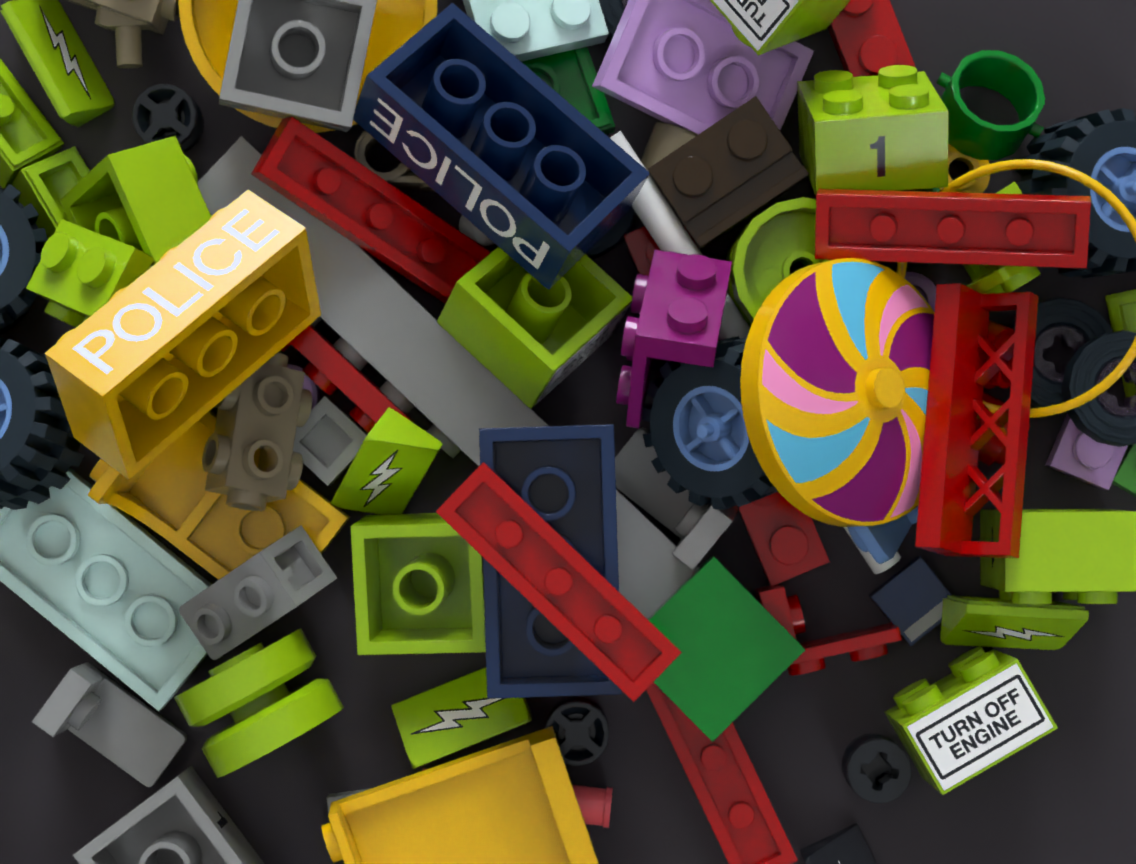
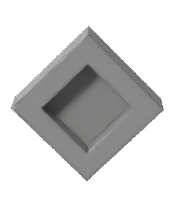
[293,396,368,486]

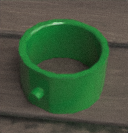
[936,50,1045,160]

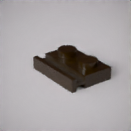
[648,96,809,250]

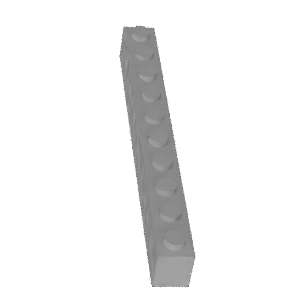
[197,136,699,619]

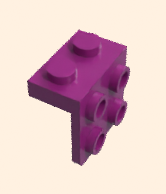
[616,250,732,429]

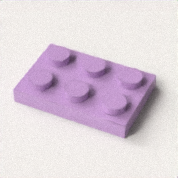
[592,0,814,135]

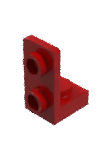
[754,584,902,676]

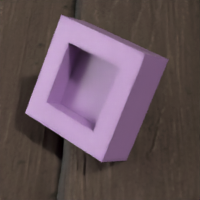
[1045,414,1128,491]

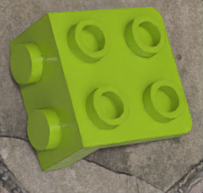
[26,219,155,328]

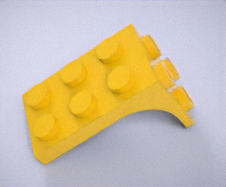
[88,410,350,580]

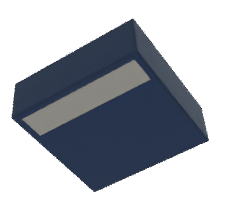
[868,556,951,646]

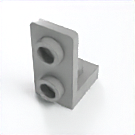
[615,427,739,570]
[179,525,337,660]
[32,662,187,787]

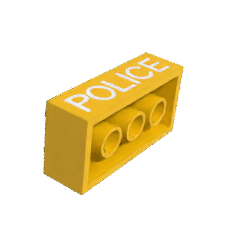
[45,190,321,479]

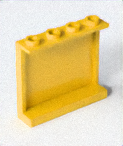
[321,726,599,864]

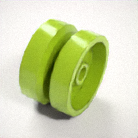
[726,197,875,327]
[174,628,344,778]

